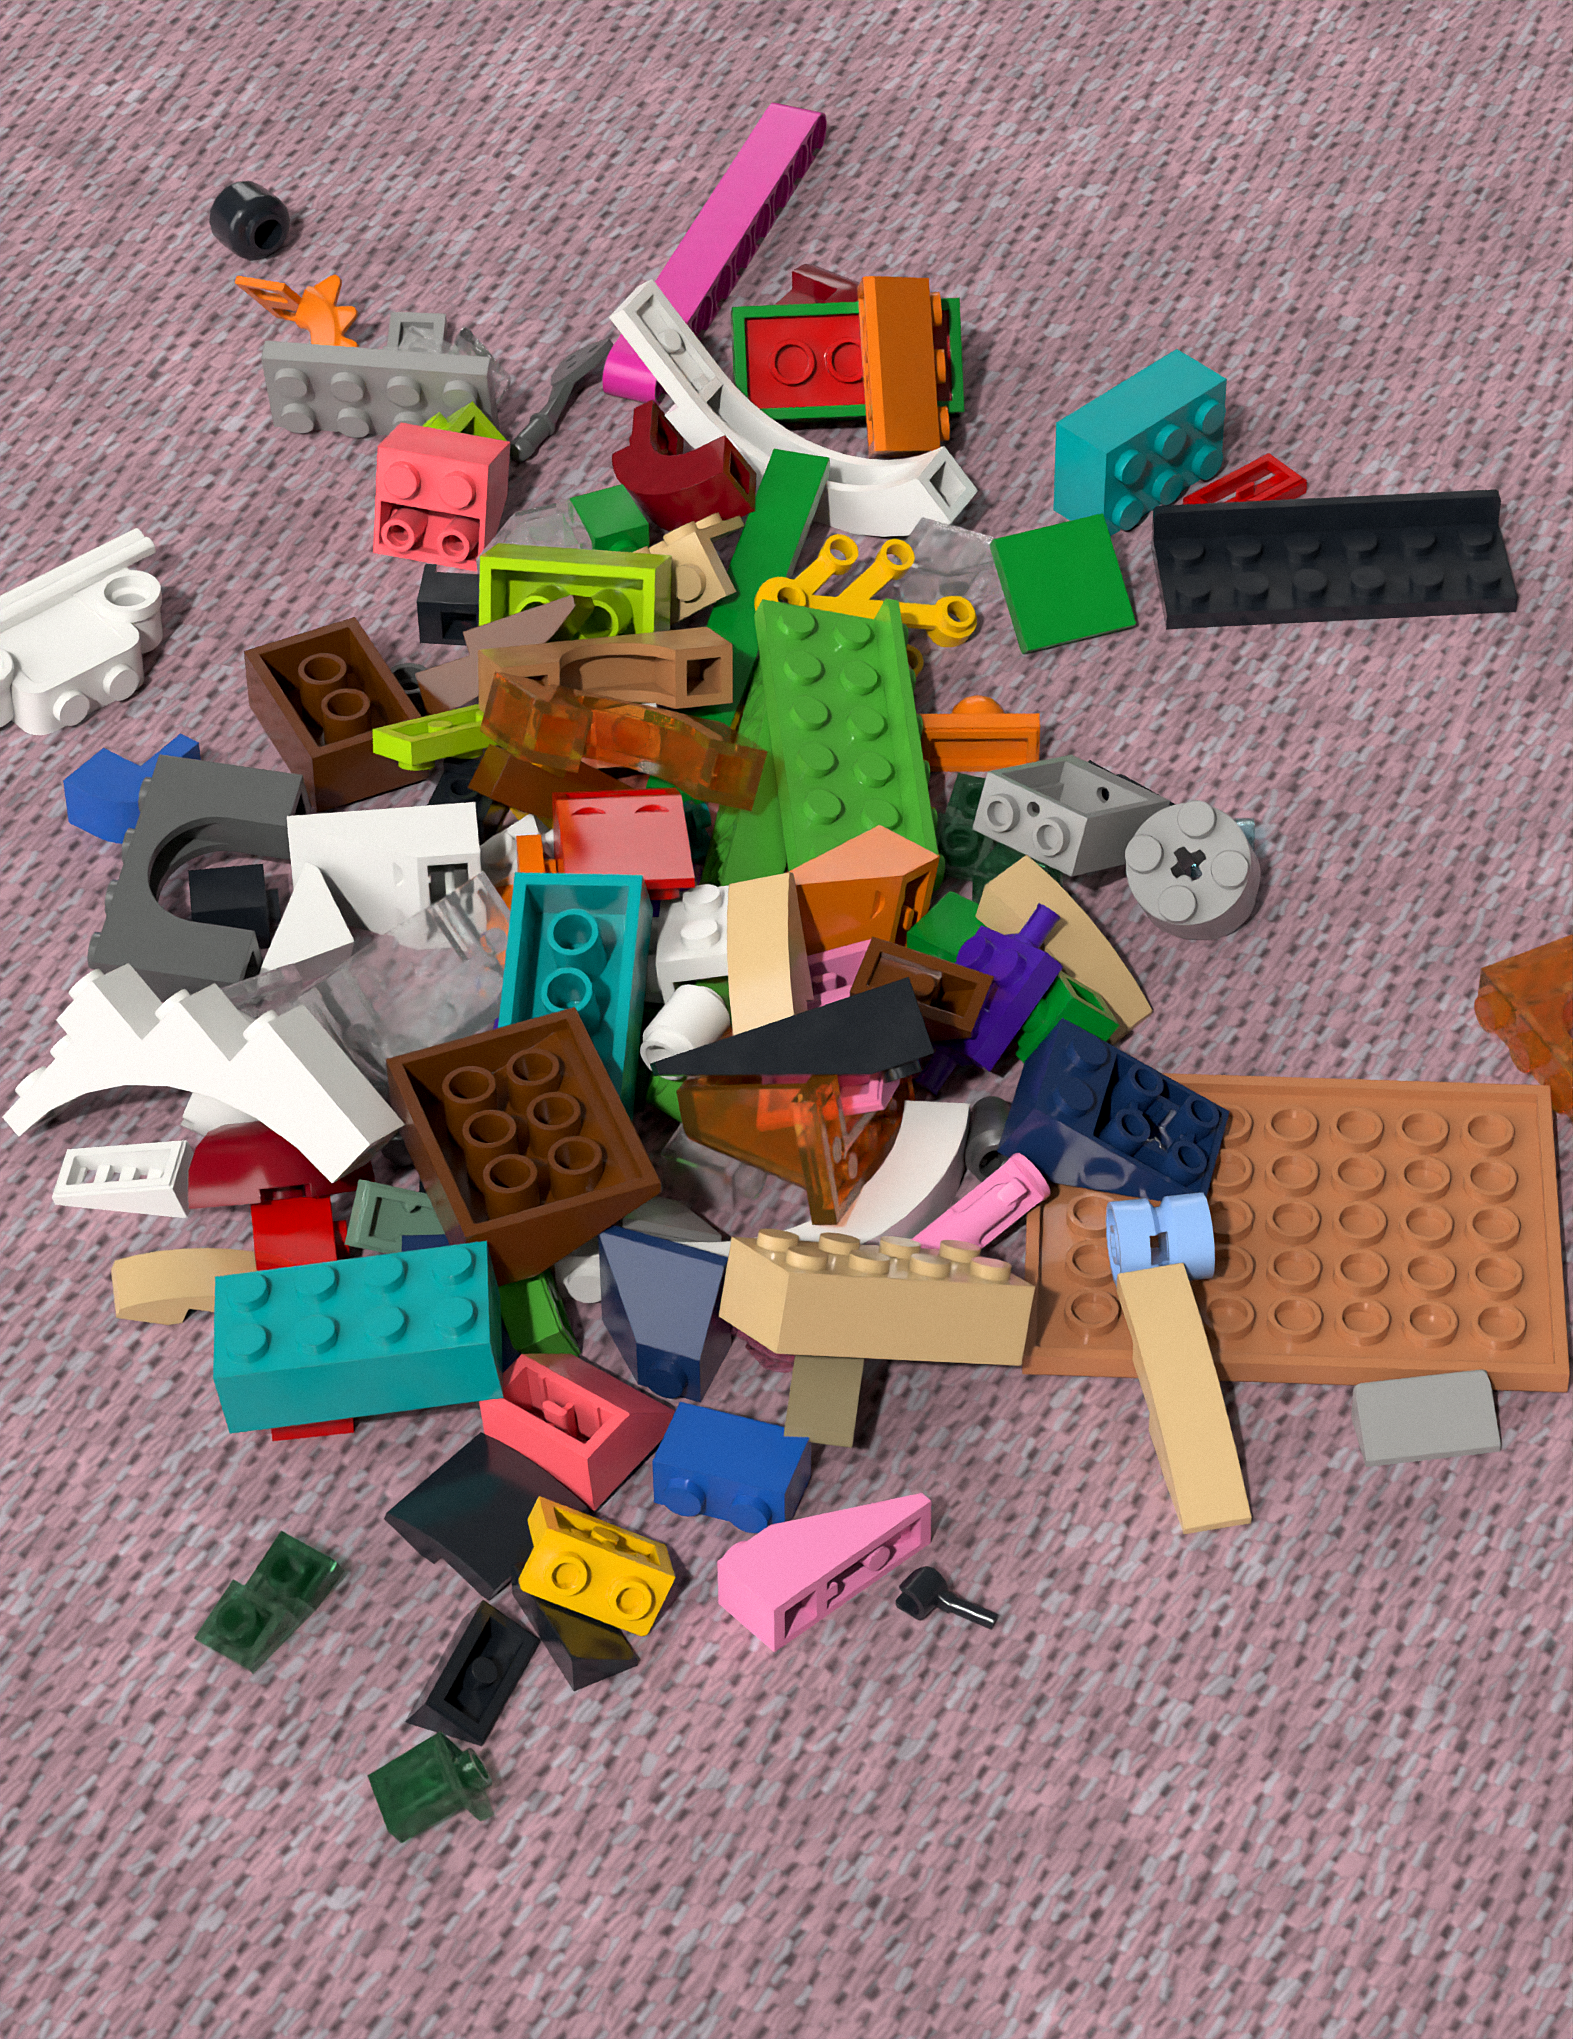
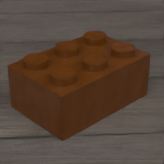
[244,617,429,813]

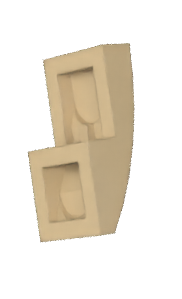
[111,1248,257,1325]

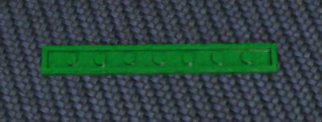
[646,449,830,805]

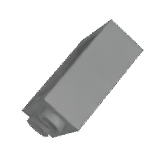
[972,755,1170,877]

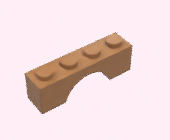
[478,627,733,727]

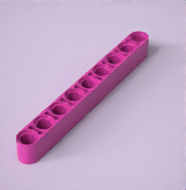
[602,102,827,406]

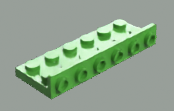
[754,598,945,891]

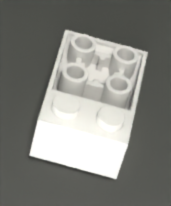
[287,802,485,946]

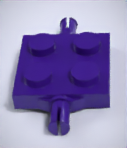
[914,903,1063,1096]

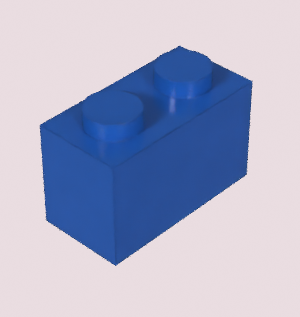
[652,1402,811,1533]

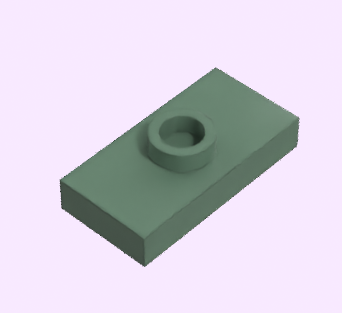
[345,1179,445,1254]

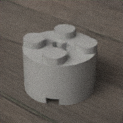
[1125,800,1260,940]

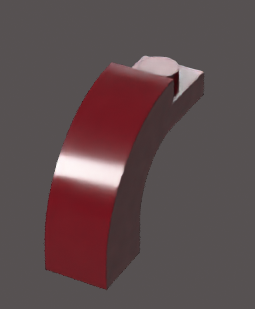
[612,399,757,531]

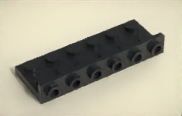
[1151,489,1518,630]

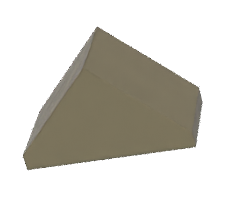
[784,1355,864,1448]

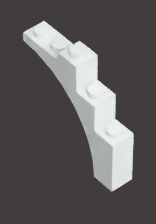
[3,963,405,1183]

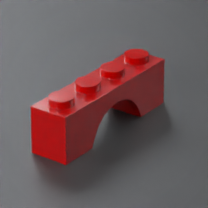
[250,1195,354,1441]

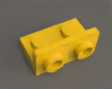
[519,1496,676,1636]

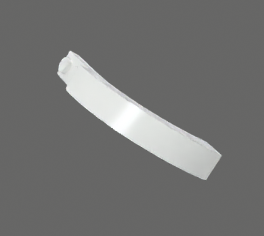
[609,279,978,537]
[555,1100,970,1303]

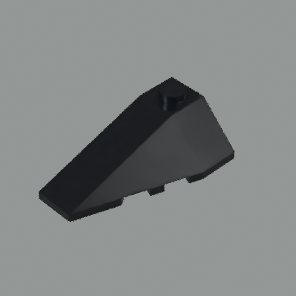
[650,977,934,1084]

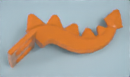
[235,274,359,347]

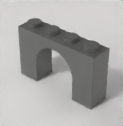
[87,754,311,1014]

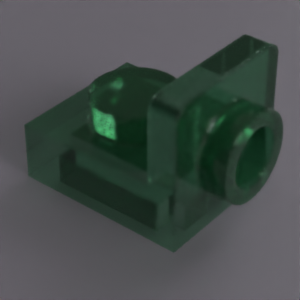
[367,1731,494,1843]

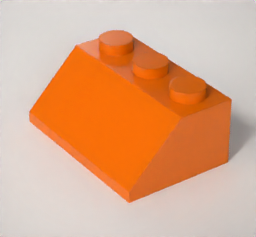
[857,276,950,459]

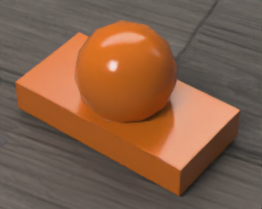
[920,694,1040,772]

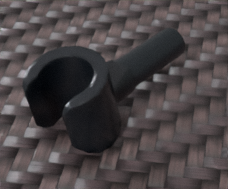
[895,1566,998,1630]

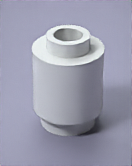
[640,985,730,1080]

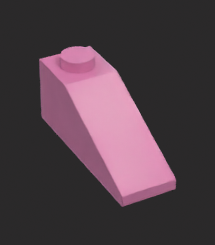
[717,1493,931,1652]

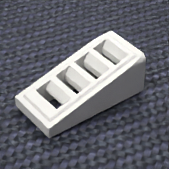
[52,1140,194,1218]

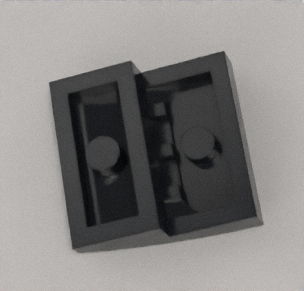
[384,1432,588,1601]

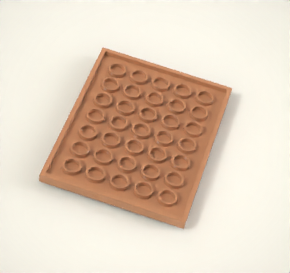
[1022,1073,1570,1393]

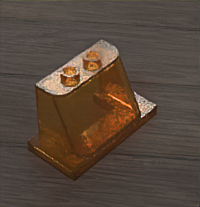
[676,1024,915,1225]

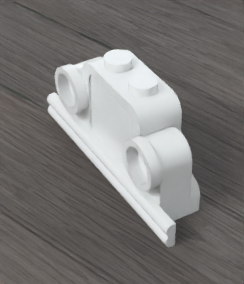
[0,528,163,735]

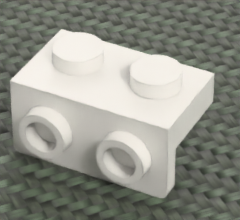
[647,884,729,1004]

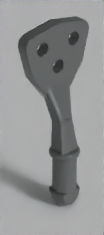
[510,338,614,462]

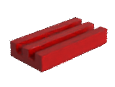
[1183,453,1307,505]

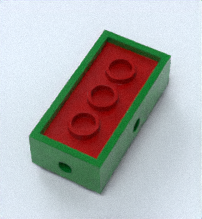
[731,298,964,424]

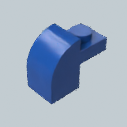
[63,733,201,844]

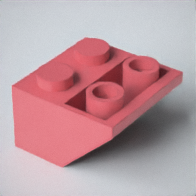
[373,423,510,572]
[479,1353,675,1511]

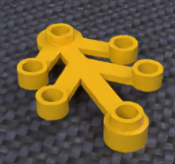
[754,534,977,677]

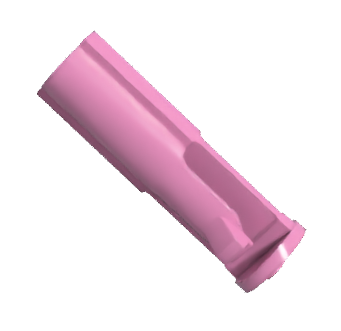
[911,1153,1051,1249]

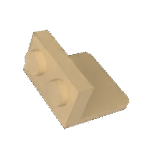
[632,512,745,627]

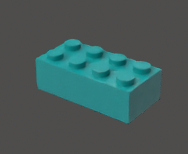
[498,872,653,1122]
[213,1241,504,1434]

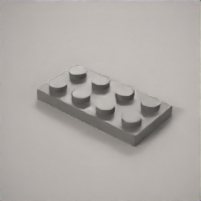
[261,341,500,438]

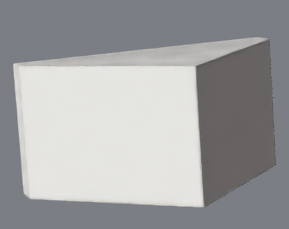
[255,862,355,996]

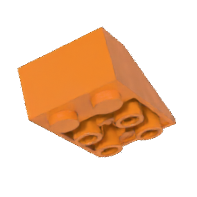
[786,825,940,956]

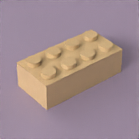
[719,1229,1035,1366]

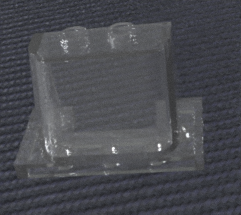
[274,871,511,1099]

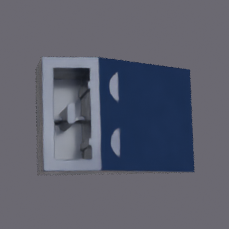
[997,1018,1230,1202]

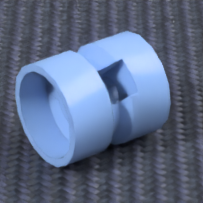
[1106,1192,1215,1288]

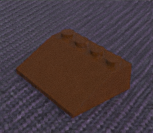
[386,1007,662,1287]

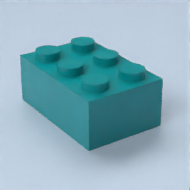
[1053,349,1227,537]

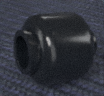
[209,181,290,261]

